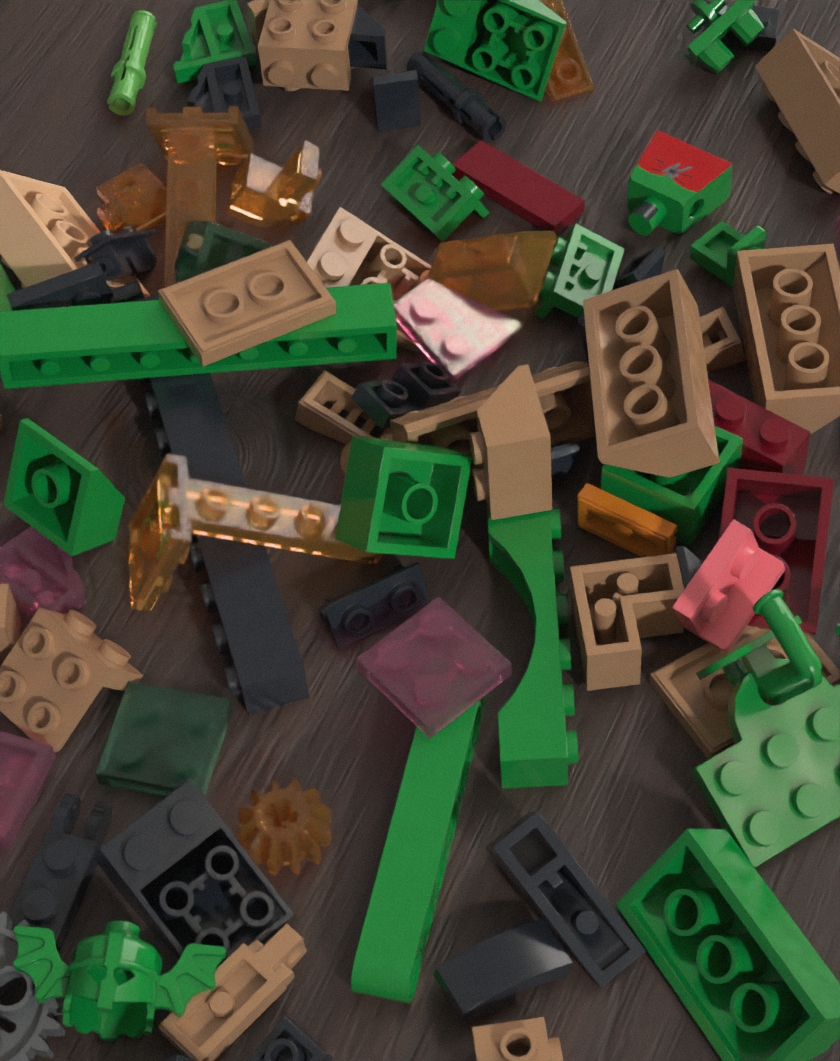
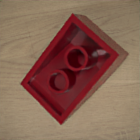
[719,468,834,635]

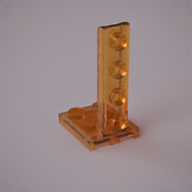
[146,106,254,288]
[128,454,384,612]

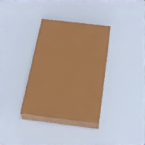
[158,240,336,367]
[650,626,840,759]

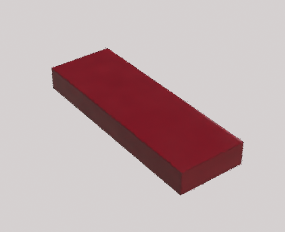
[452,140,584,237]

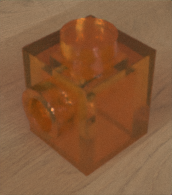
[96,162,173,232]

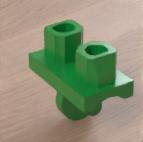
[684,0,765,75]

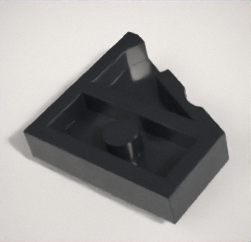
[176,56,262,143]

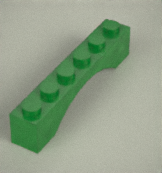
[487,507,578,789]

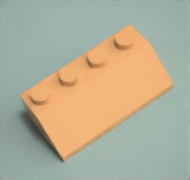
[0,170,150,298]

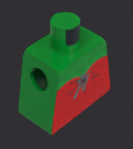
[627,130,733,236]

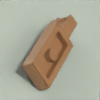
[159,923,307,1061]

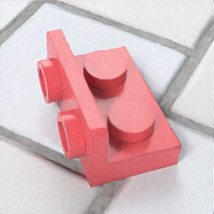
[672,519,785,652]

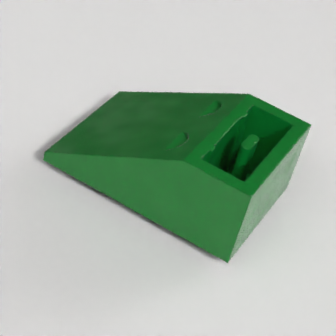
[424,0,567,102]

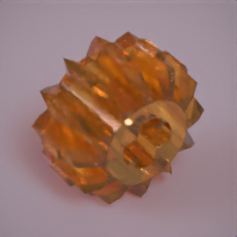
[237,778,332,877]

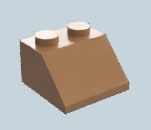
[469,364,552,520]

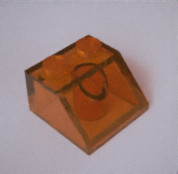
[428,231,557,316]

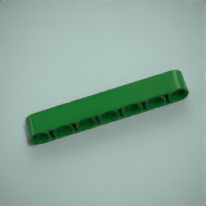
[351,649,493,1004]

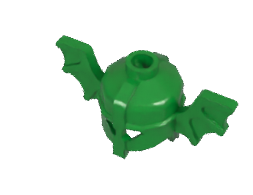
[13,921,226,1042]

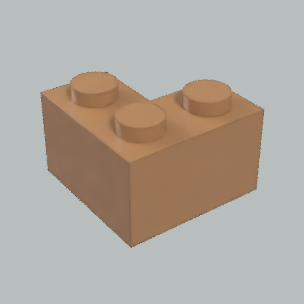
[570,553,684,691]

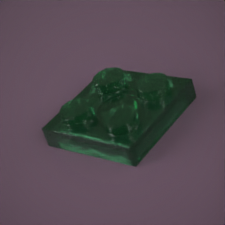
[95,681,233,797]

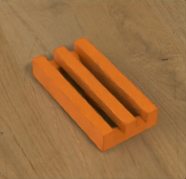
[577,483,677,557]

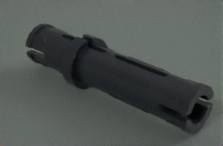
[407,51,506,142]

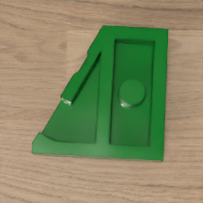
[173,0,257,84]

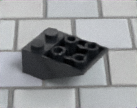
[92,779,295,968]

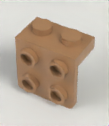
[258,0,358,91]
[0,608,143,753]

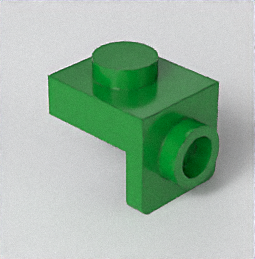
[690,221,766,287]

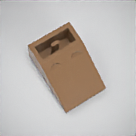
[306,207,458,353]

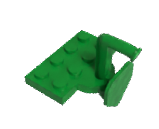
[689,589,840,868]

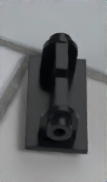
[74,226,157,281]
[318,562,431,650]

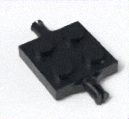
[6,262,144,311]

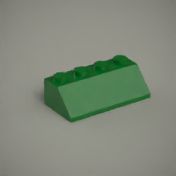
[615,828,840,1061]

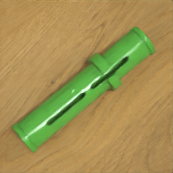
[107,10,157,115]

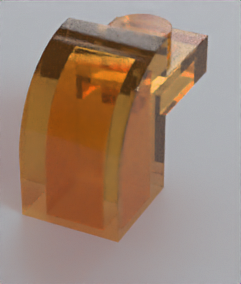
[226,140,322,227]

